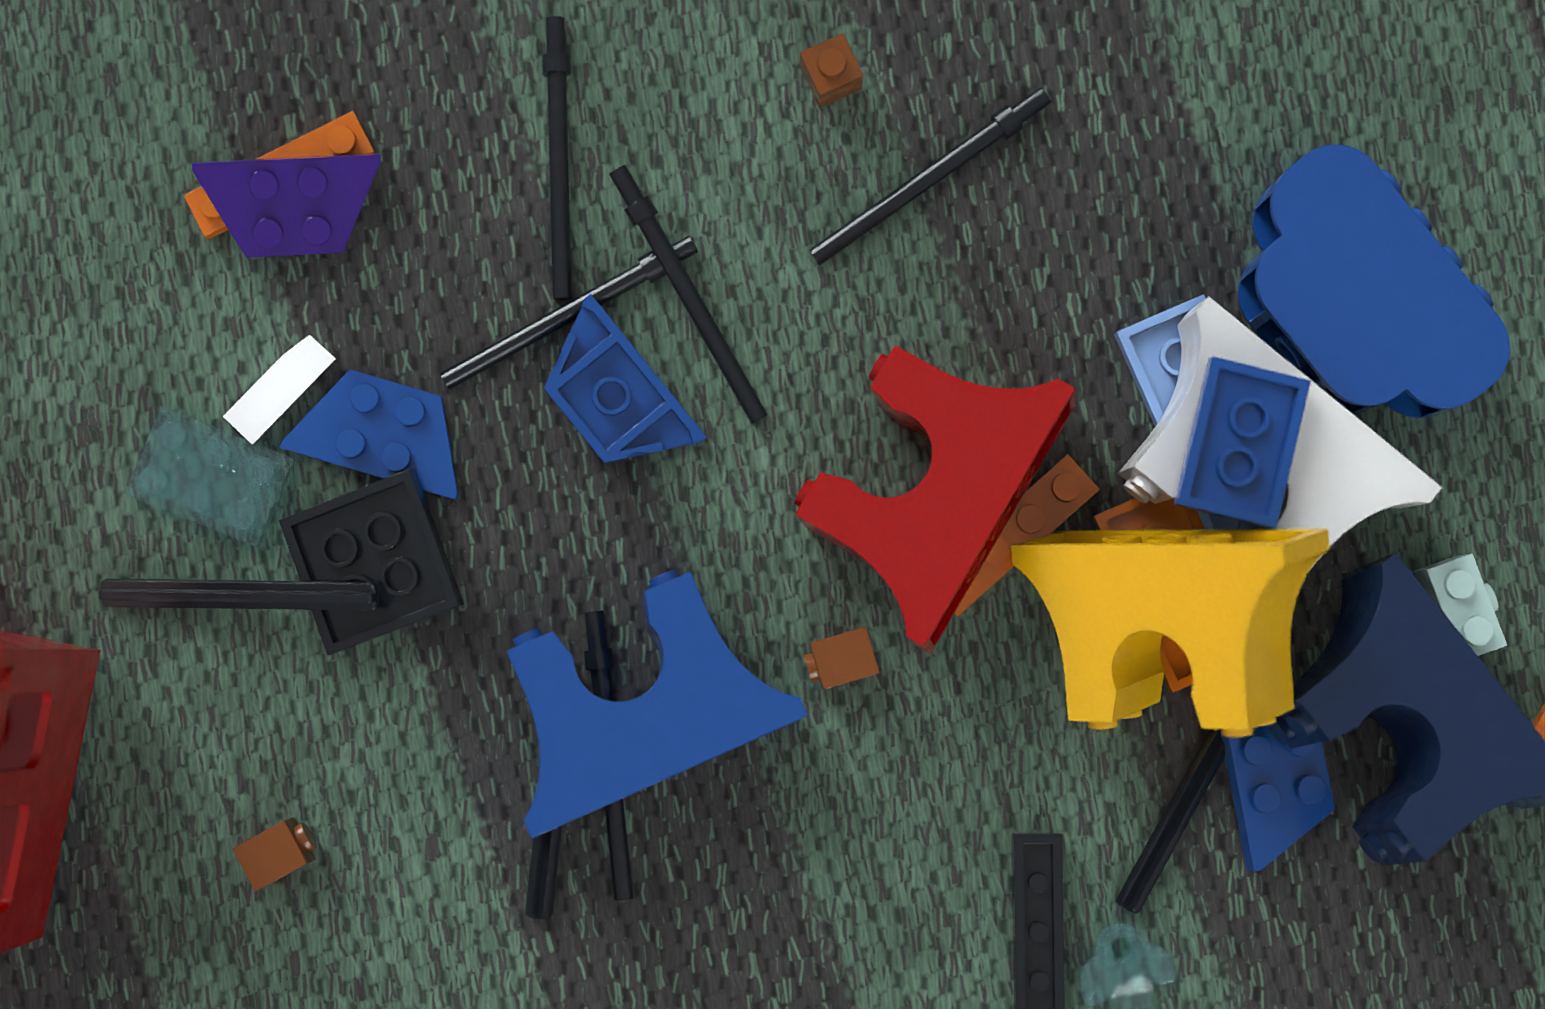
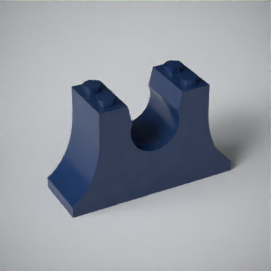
[1268,553,1545,866]

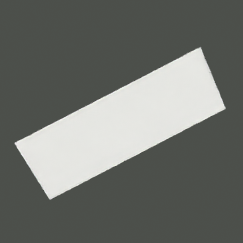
[223,335,336,445]

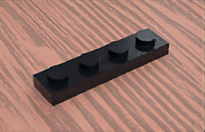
[1012,833,1065,1009]

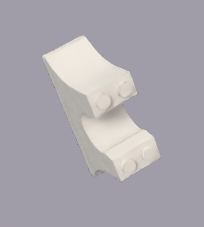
[1118,297,1442,571]

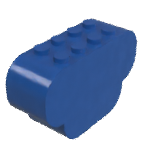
[1238,144,1510,418]

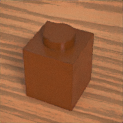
[799,33,863,108]
[803,626,880,690]
[232,817,317,892]

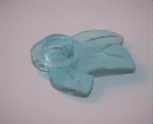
[1080,923,1176,1009]

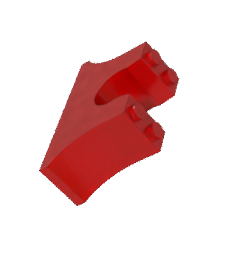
[794,345,1075,655]

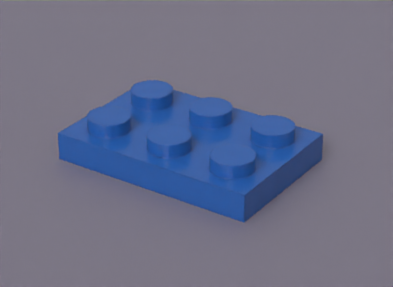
[1174,356,1311,529]

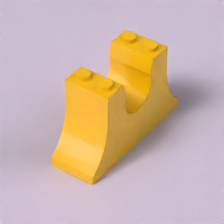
[1011,528,1330,737]

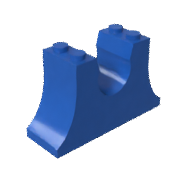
[507,569,808,839]

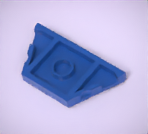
[544,294,707,463]
[280,369,459,500]
[1221,725,1335,872]

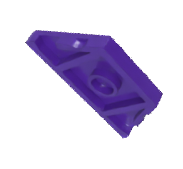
[192,153,381,258]

